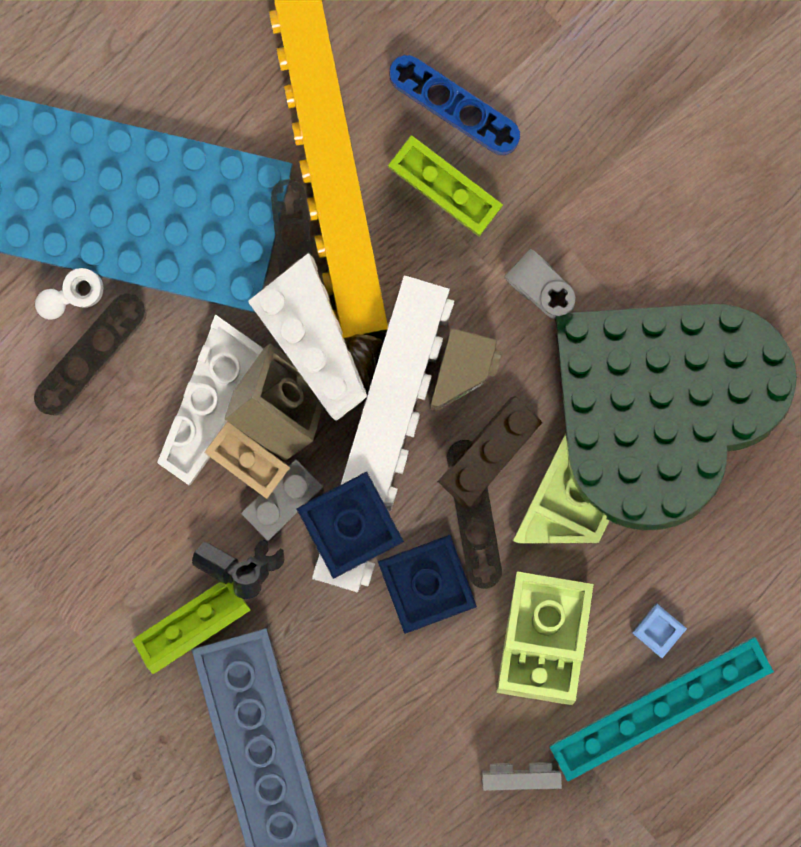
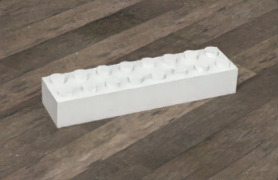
[312,275,454,592]

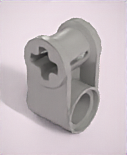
[504,249,576,319]

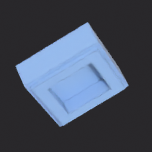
[631,603,687,658]

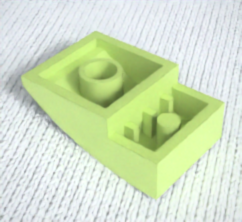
[496,572,594,705]

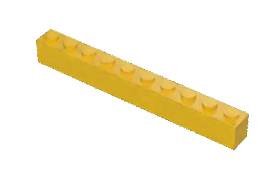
[269,0,388,341]

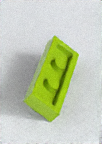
[388,135,503,237]
[132,581,251,674]

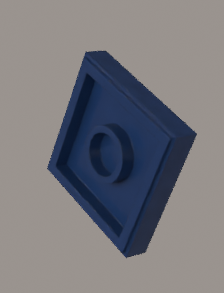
[296,471,404,579]
[378,535,477,634]

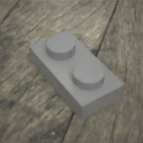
[241,460,323,541]
[482,762,562,791]

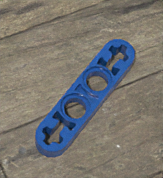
[390,55,520,155]

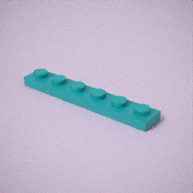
[549,637,774,782]

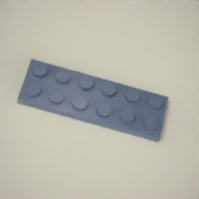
[192,628,328,847]

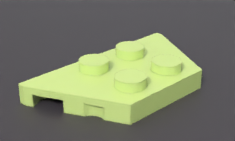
[513,433,609,543]

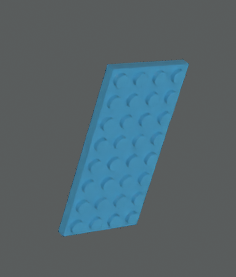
[0,95,293,313]

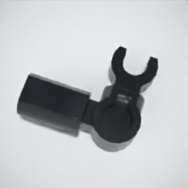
[192,540,285,599]

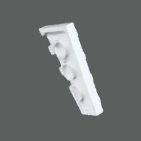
[248,253,368,421]
[157,315,264,485]

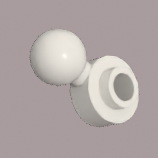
[35,268,103,320]

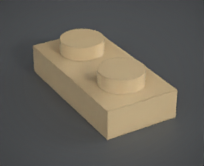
[204,421,290,499]

